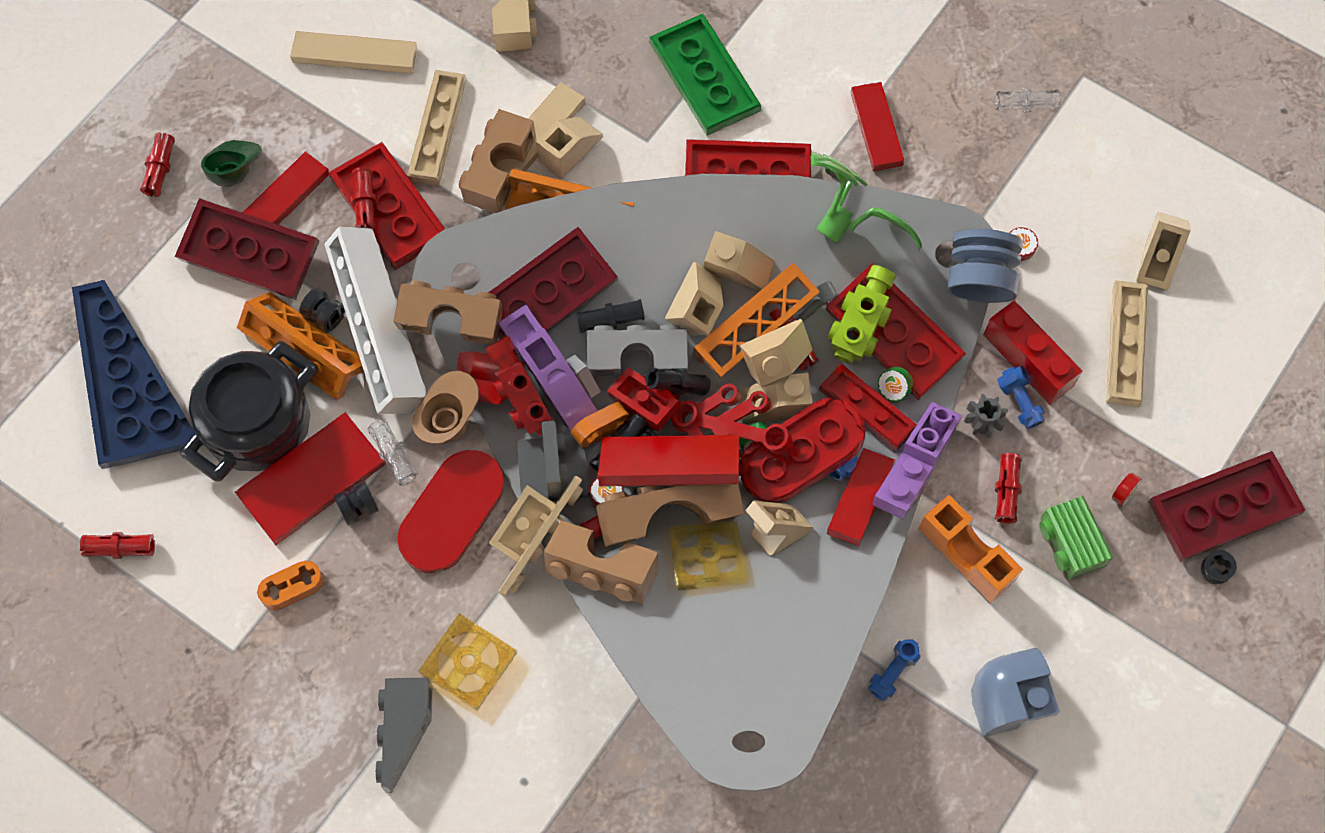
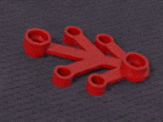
[671,383,792,476]

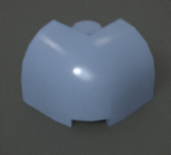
[971,648,1060,737]

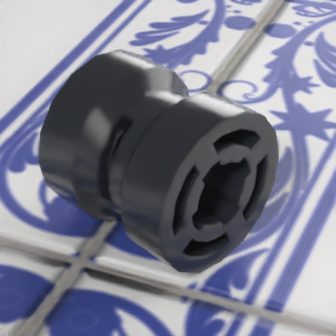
[299,288,345,332]
[333,480,379,526]

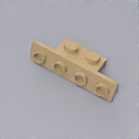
[489,476,583,596]

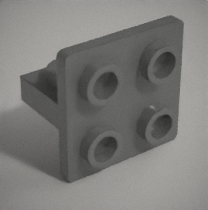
[517,421,590,501]

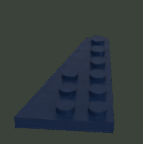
[72,280,195,469]

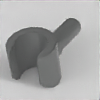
[798,281,836,322]

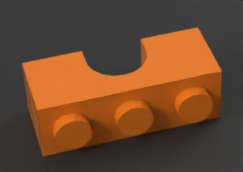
[918,494,1024,603]

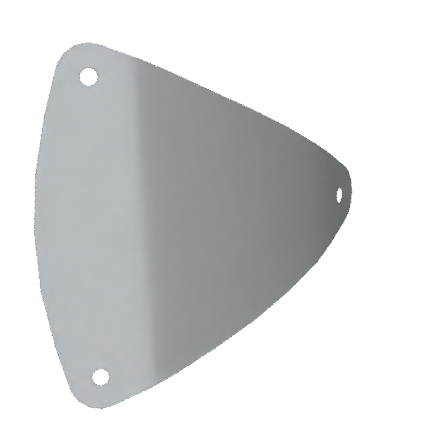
[412,174,993,791]

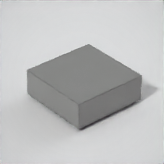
[566,355,601,398]

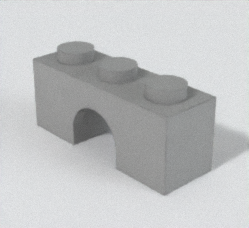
[587,325,688,377]

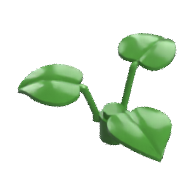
[811,152,922,250]

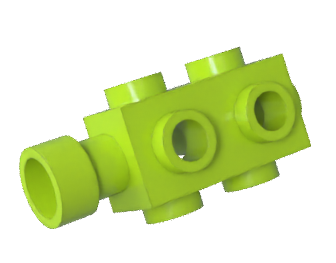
[827,265,896,364]

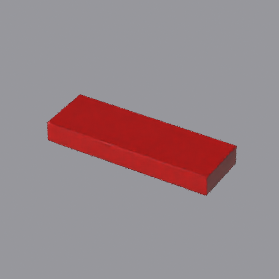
[850,82,905,171]
[242,151,329,225]
[819,363,917,452]
[827,448,895,546]

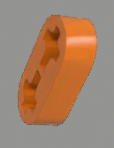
[571,402,630,448]
[257,561,324,610]

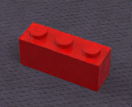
[983,300,1083,405]

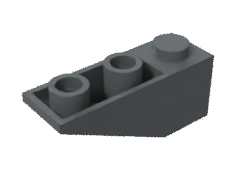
[375,677,433,793]

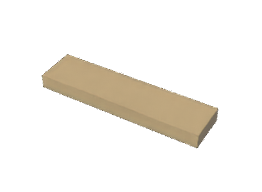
[290,31,417,74]
[407,70,466,186]
[495,82,585,179]
[1106,280,1148,407]

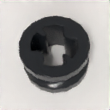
[1201,550,1237,584]

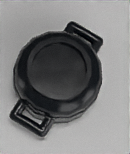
[180,341,318,482]

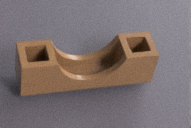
[596,484,745,547]

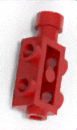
[485,336,553,436]

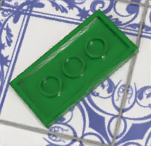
[649,13,761,136]

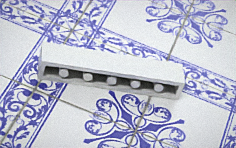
[324,226,427,414]

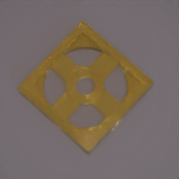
[668,521,748,590]
[418,613,517,711]

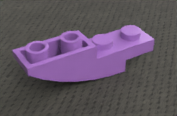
[498,305,597,432]
[872,402,962,520]

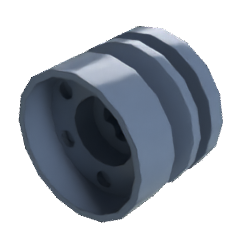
[947,229,1023,303]

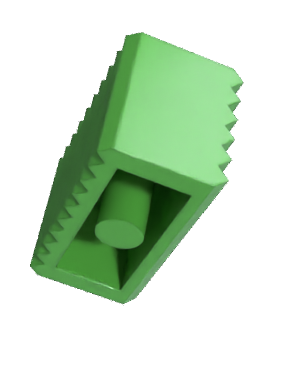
[1039,496,1113,580]

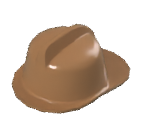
[412,371,479,444]

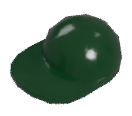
[201,140,262,187]

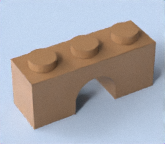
[459,109,536,213]
[393,281,503,345]
[543,520,659,605]

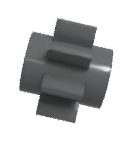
[964,394,1008,438]

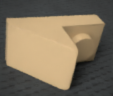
[746,500,814,556]

